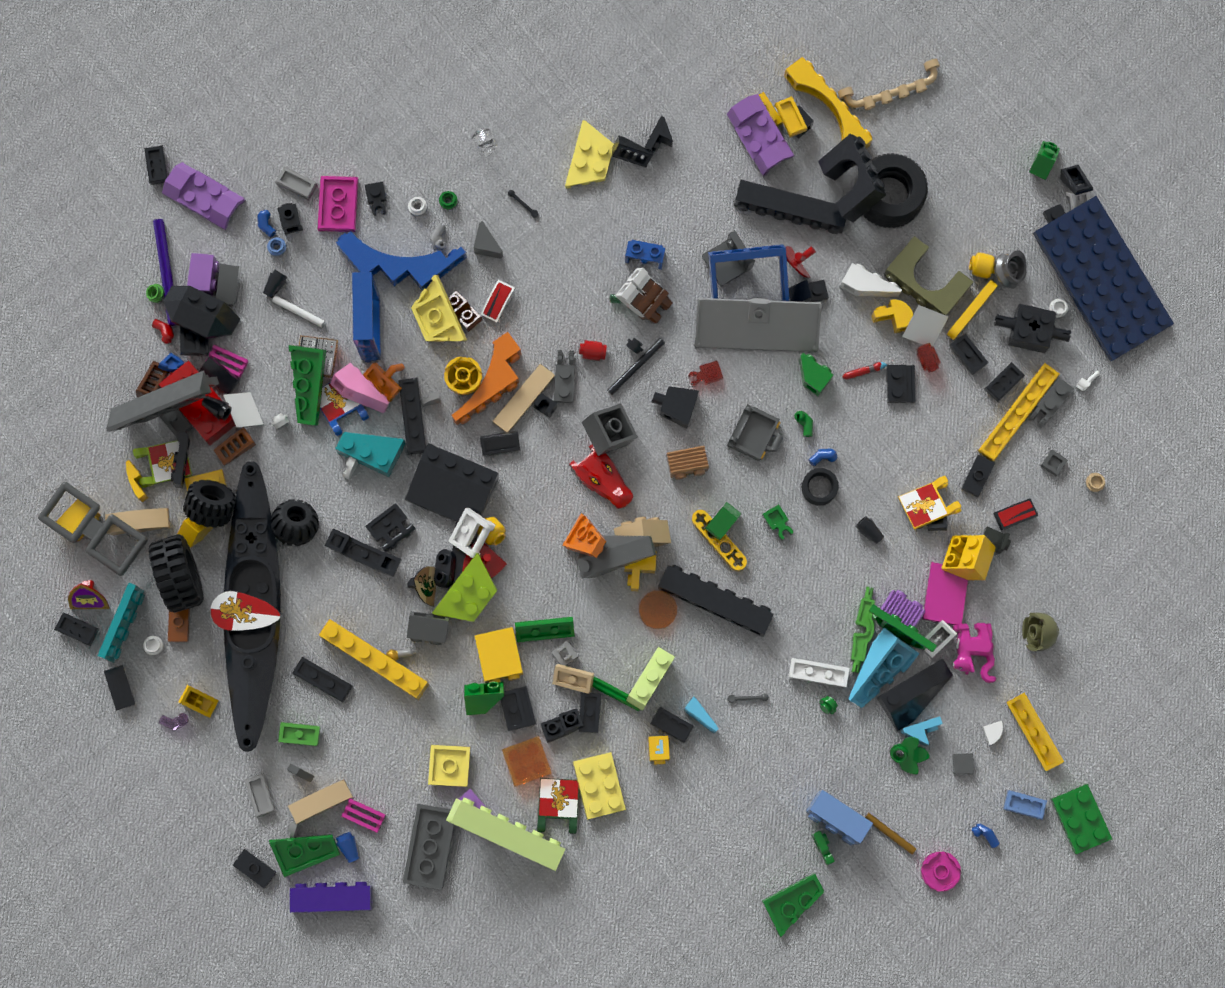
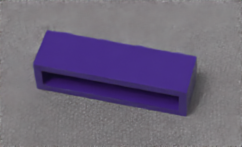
[290,882,372,913]

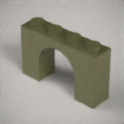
[884,236,973,316]

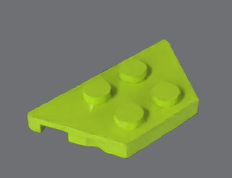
[432,553,497,622]

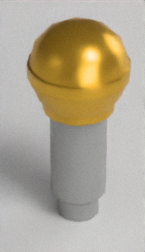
[386,649,416,661]

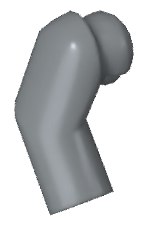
[430,223,446,251]

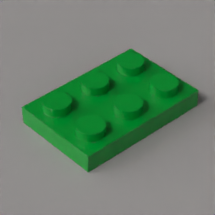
[1050,784,1112,854]

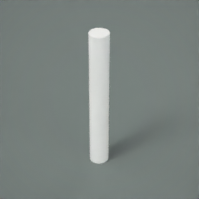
[272,295,325,328]

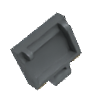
[727,404,783,461]

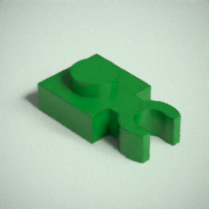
[762,504,793,541]
[811,831,835,865]

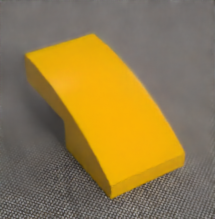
[126,460,148,502]

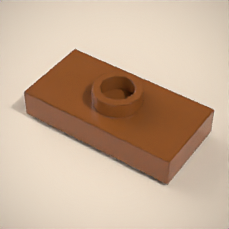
[168,608,190,642]

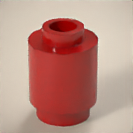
[579,340,607,361]

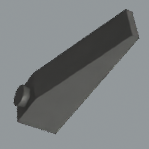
[577,535,656,578]

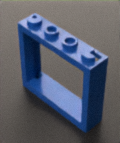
[708,244,789,301]
[352,272,381,363]

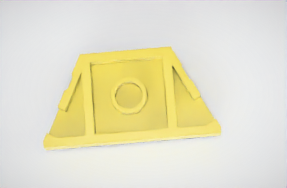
[565,120,614,189]
[411,275,467,342]

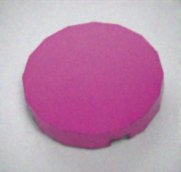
[921,852,961,891]

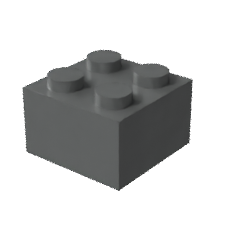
[582,404,638,456]

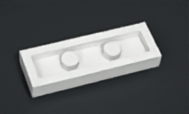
[788,658,849,688]

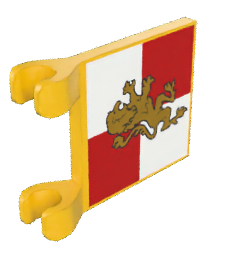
[898,476,961,530]

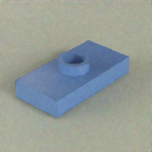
[1003,790,1047,820]

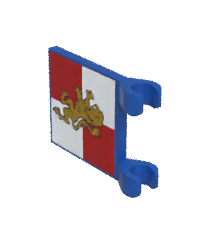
[320,382,369,436]

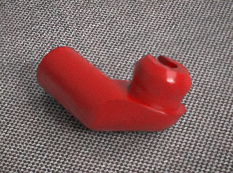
[152,319,174,344]

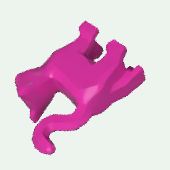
[953,623,996,683]

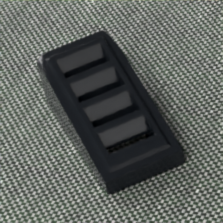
[612,135,653,168]
[1060,165,1093,195]

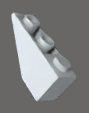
[840,263,902,297]

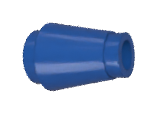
[336,832,359,863]

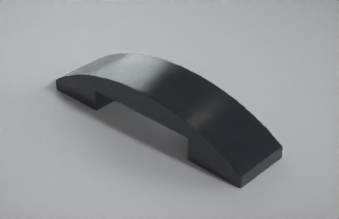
[324,528,402,577]

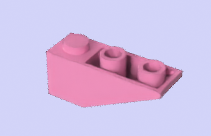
[330,363,389,413]

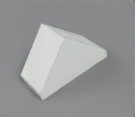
[925,620,957,658]

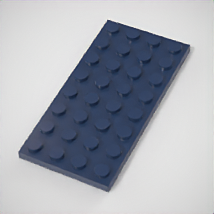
[1033,196,1174,362]

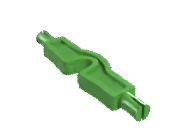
[851,587,875,674]

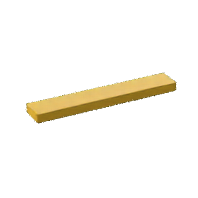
[978,363,1060,462]

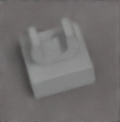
[551,641,578,666]

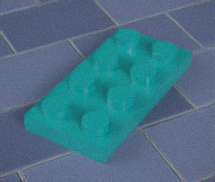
[97,583,145,663]

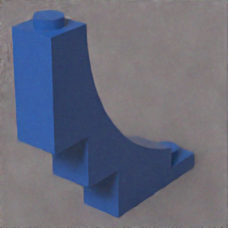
[336,231,467,291]

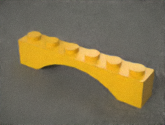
[784,57,873,149]
[319,619,429,700]

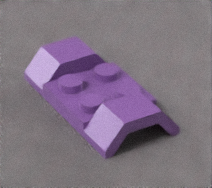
[727,94,795,176]
[162,162,245,230]

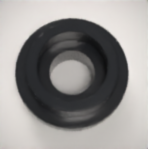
[626,338,644,354]

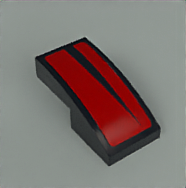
[993,498,1038,531]

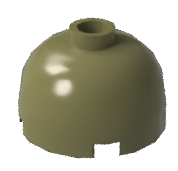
[1022,612,1059,651]

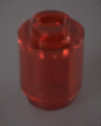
[916,343,941,373]

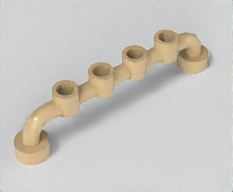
[838,59,940,110]

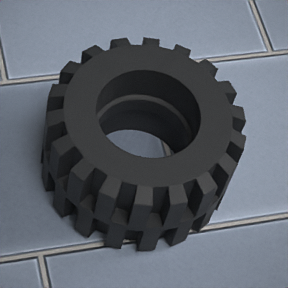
[183,480,236,528]

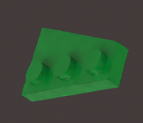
[762,873,824,937]

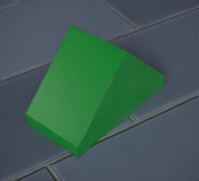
[705,502,741,541]

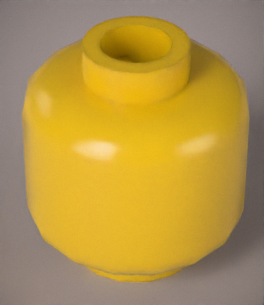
[968,252,995,279]
[477,517,506,545]

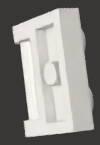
[448,508,495,558]

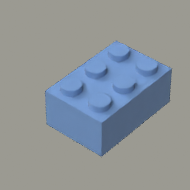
[806,790,873,845]

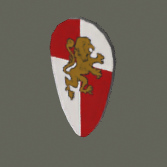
[210,591,281,631]

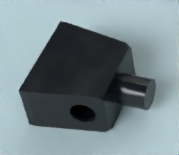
[651,386,699,429]

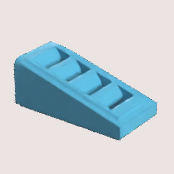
[684,696,719,733]

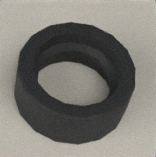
[801,468,839,506]

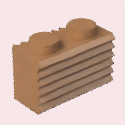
[666,446,709,480]

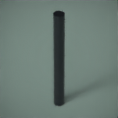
[607,338,665,395]

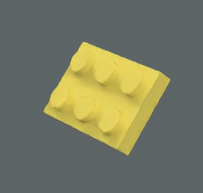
[573,752,626,820]

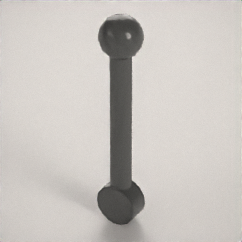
[728,693,769,703]

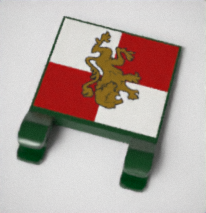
[537,778,579,834]

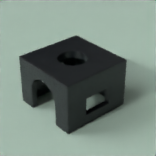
[534,393,557,418]

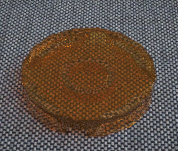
[639,591,677,629]

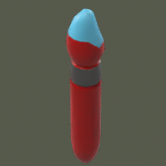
[842,362,887,379]

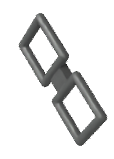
[38,482,148,576]

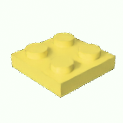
[428,745,471,787]

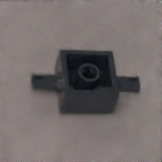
[994,304,1071,353]

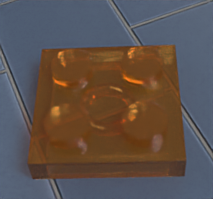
[502,736,552,787]

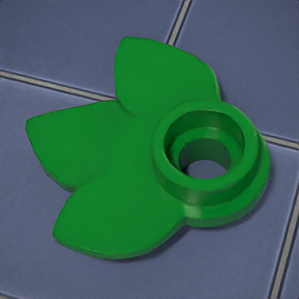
[890,737,930,774]

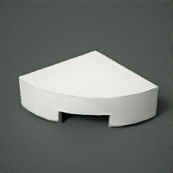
[343,457,358,480]
[982,721,1003,745]

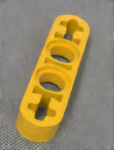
[946,280,998,340]
[692,510,747,572]

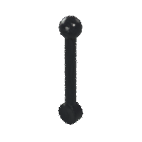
[508,190,538,218]

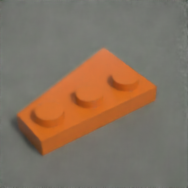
[562,513,606,558]

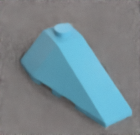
[848,628,920,708]

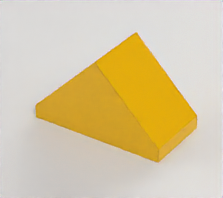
[178,685,219,718]

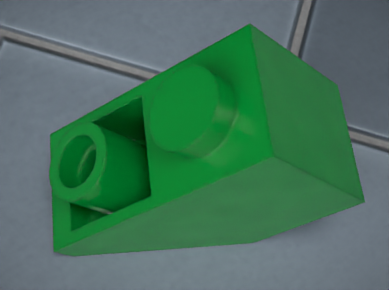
[1029,141,1060,180]
[799,353,834,397]
[464,682,504,715]

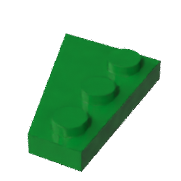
[269,834,340,877]

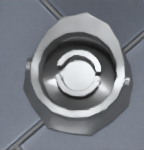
[994,250,1027,289]

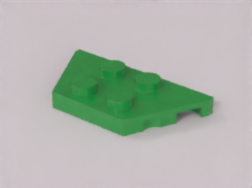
[869,604,937,652]

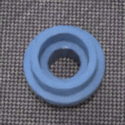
[267,237,286,256]

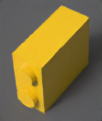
[474,627,523,683]

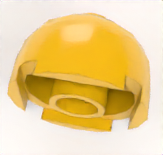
[444,356,482,395]

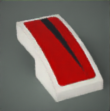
[481,280,515,322]

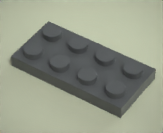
[403,804,454,890]

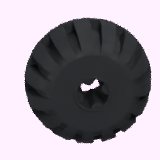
[271,499,319,546]

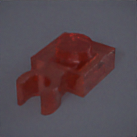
[688,360,723,385]

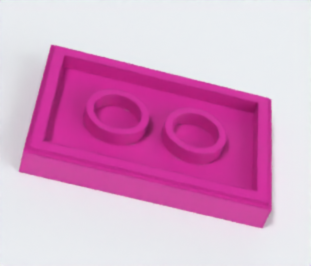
[317,176,359,232]
[922,562,968,625]

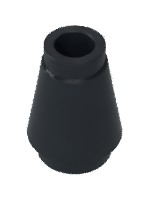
[263,269,287,298]
[202,396,232,420]
[855,516,884,544]

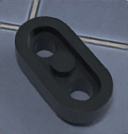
[434,549,456,588]

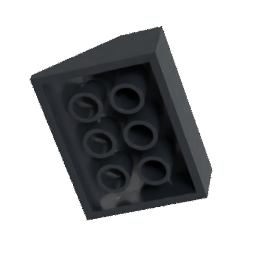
[405,443,499,523]

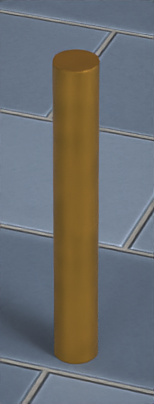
[865,812,917,855]

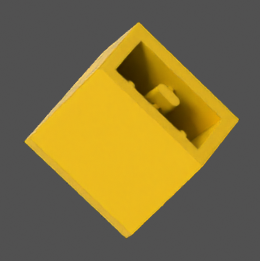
[941,535,996,580]

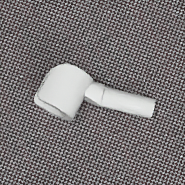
[1076,371,1100,391]

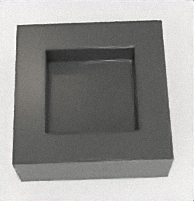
[1040,450,1068,476]
[952,754,974,774]

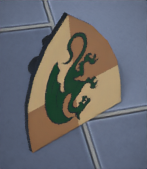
[407,566,436,607]

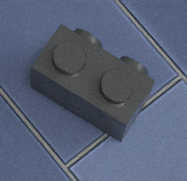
[406,611,449,645]

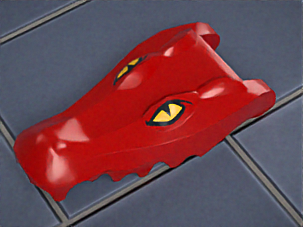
[569,444,634,509]

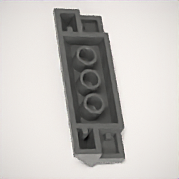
[106,371,219,432]

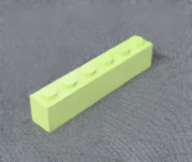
[446,798,565,871]

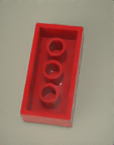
[159,360,236,446]

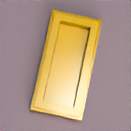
[775,96,807,137]

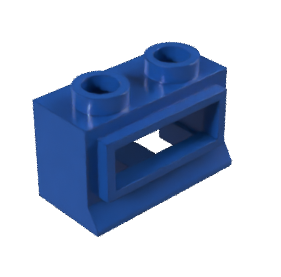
[625,240,665,270]

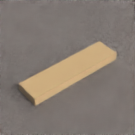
[493,364,555,432]

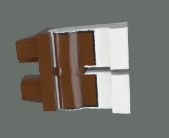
[615,268,673,324]

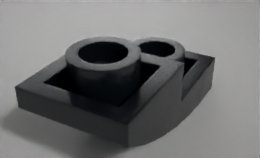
[104,665,135,711]
[541,708,584,743]

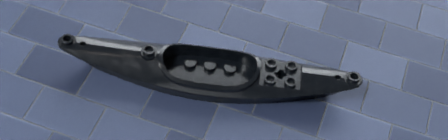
[224,461,281,752]

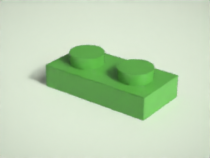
[278,722,321,746]

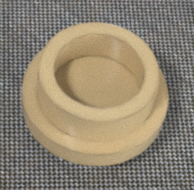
[1086,473,1105,492]

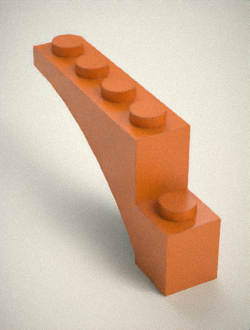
[451,332,522,425]

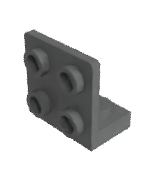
[702,230,755,286]

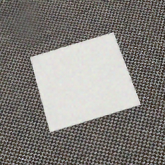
[902,305,948,348]
[223,392,263,427]

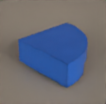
[158,353,186,372]

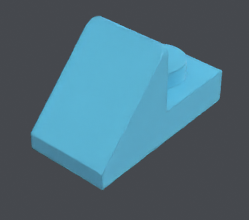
[900,716,943,746]

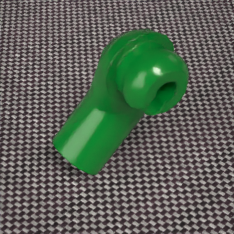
[794,411,813,437]

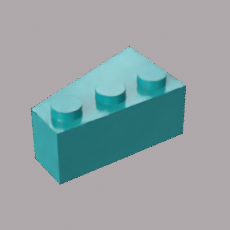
[335,432,406,477]

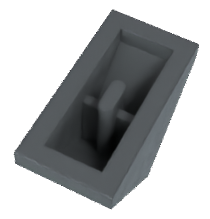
[473,221,503,259]

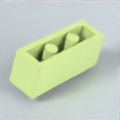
[626,647,675,711]

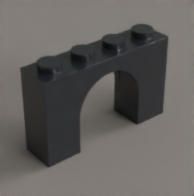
[818,133,886,223]

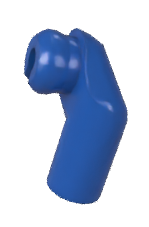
[257,210,276,238]
[808,449,838,467]
[971,824,1000,848]

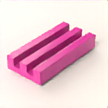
[206,345,249,378]
[341,798,386,833]

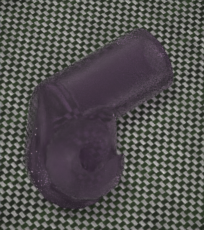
[159,713,189,730]

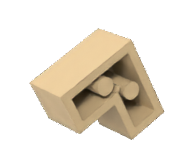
[614,517,671,547]

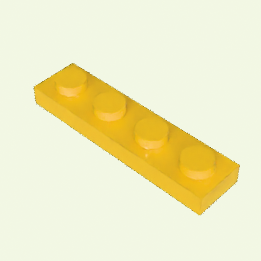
[1006,692,1064,771]

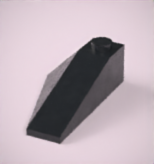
[877,659,953,731]

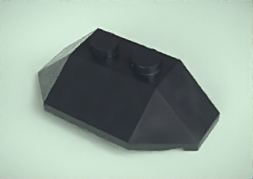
[163,286,240,339]

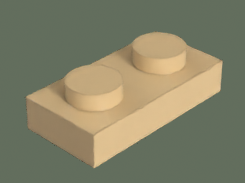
[552,664,594,694]

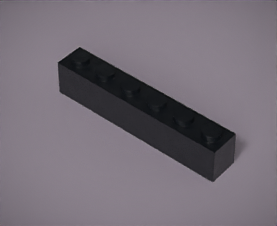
[734,180,846,234]
[658,565,774,637]

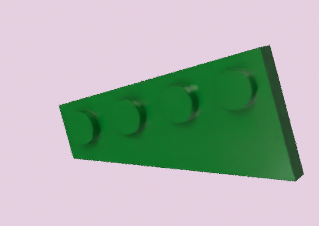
[288,345,326,426]

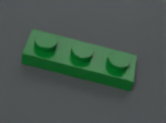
[515,617,575,642]

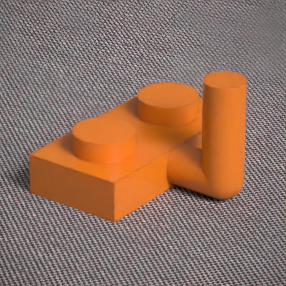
[363,362,405,402]

